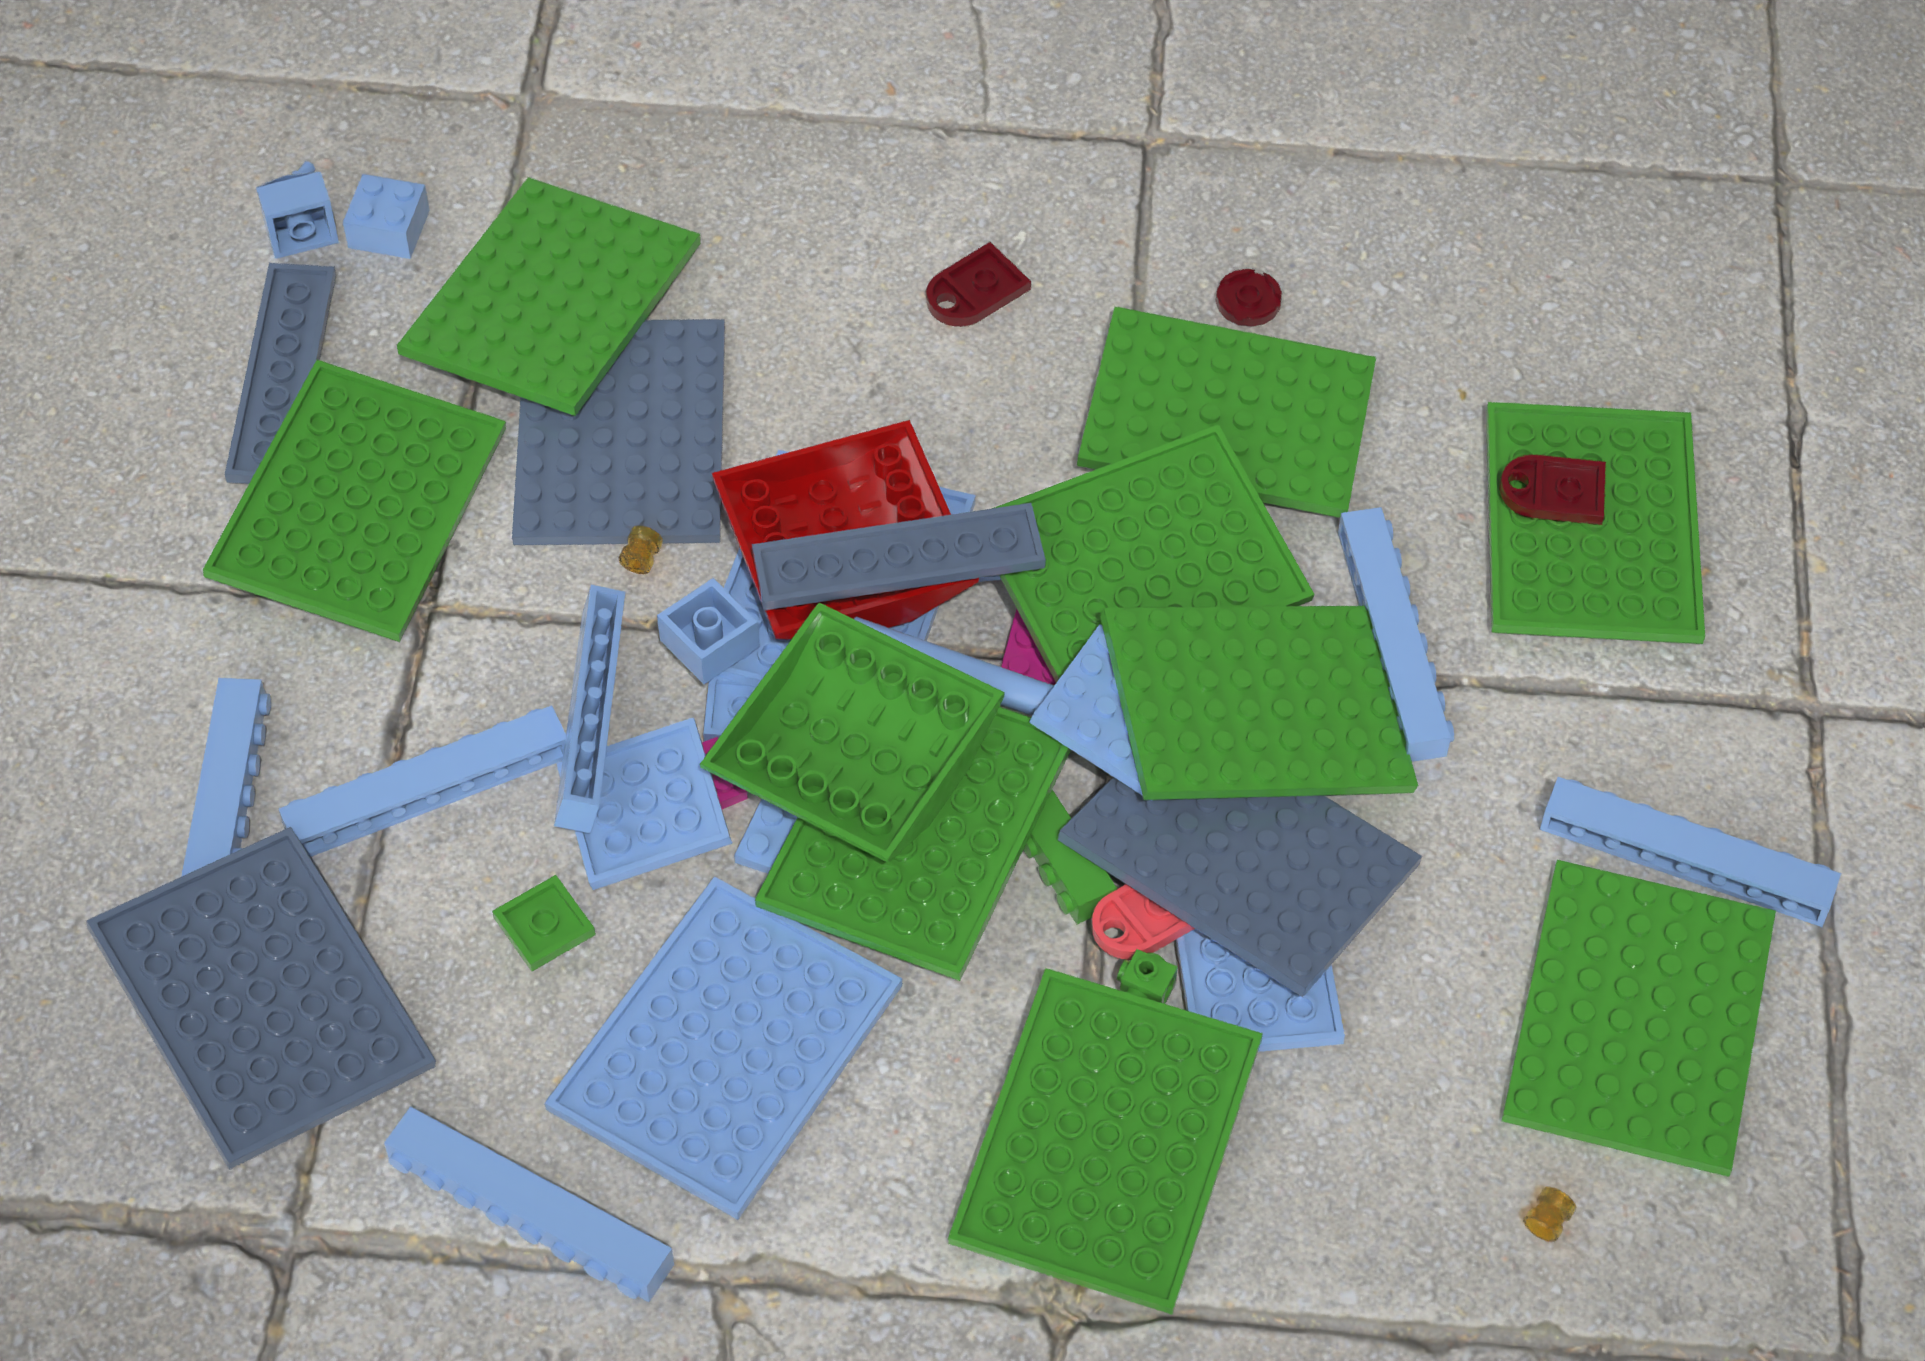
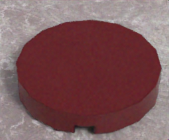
[1216,268,1282,327]

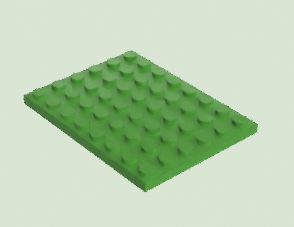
[397,177,701,416]
[1077,306,1376,518]
[203,360,506,642]
[1486,402,1705,644]
[991,424,1315,683]
[1100,606,1419,800]
[755,707,1071,981]
[1502,860,1776,1177]
[948,968,1263,1315]

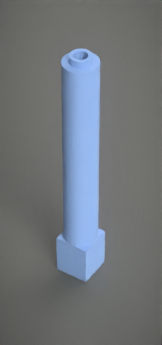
[855,617,1054,716]

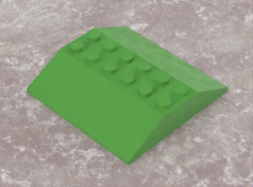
[700,602,1005,863]

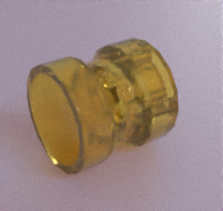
[618,526,663,574]
[1523,1187,1577,1242]

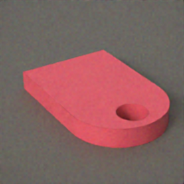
[1092,884,1195,960]

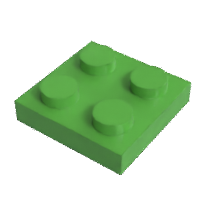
[492,875,596,972]

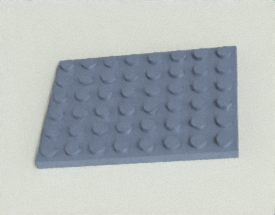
[512,319,725,545]
[1058,777,1422,997]
[86,827,436,1170]

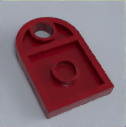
[926,242,1031,327]
[1500,455,1606,525]

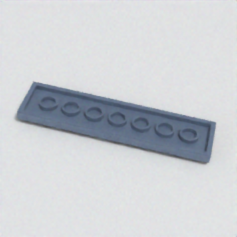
[225,263,336,484]
[752,503,1046,610]

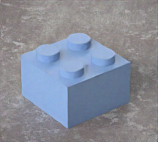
[343,174,430,259]
[657,578,760,684]

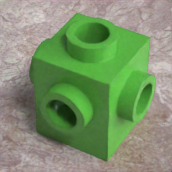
[1116,949,1178,1004]

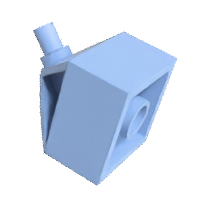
[256,161,339,259]

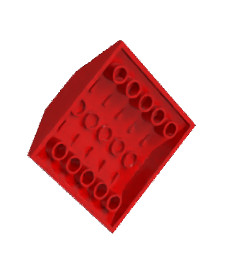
[712,420,979,639]

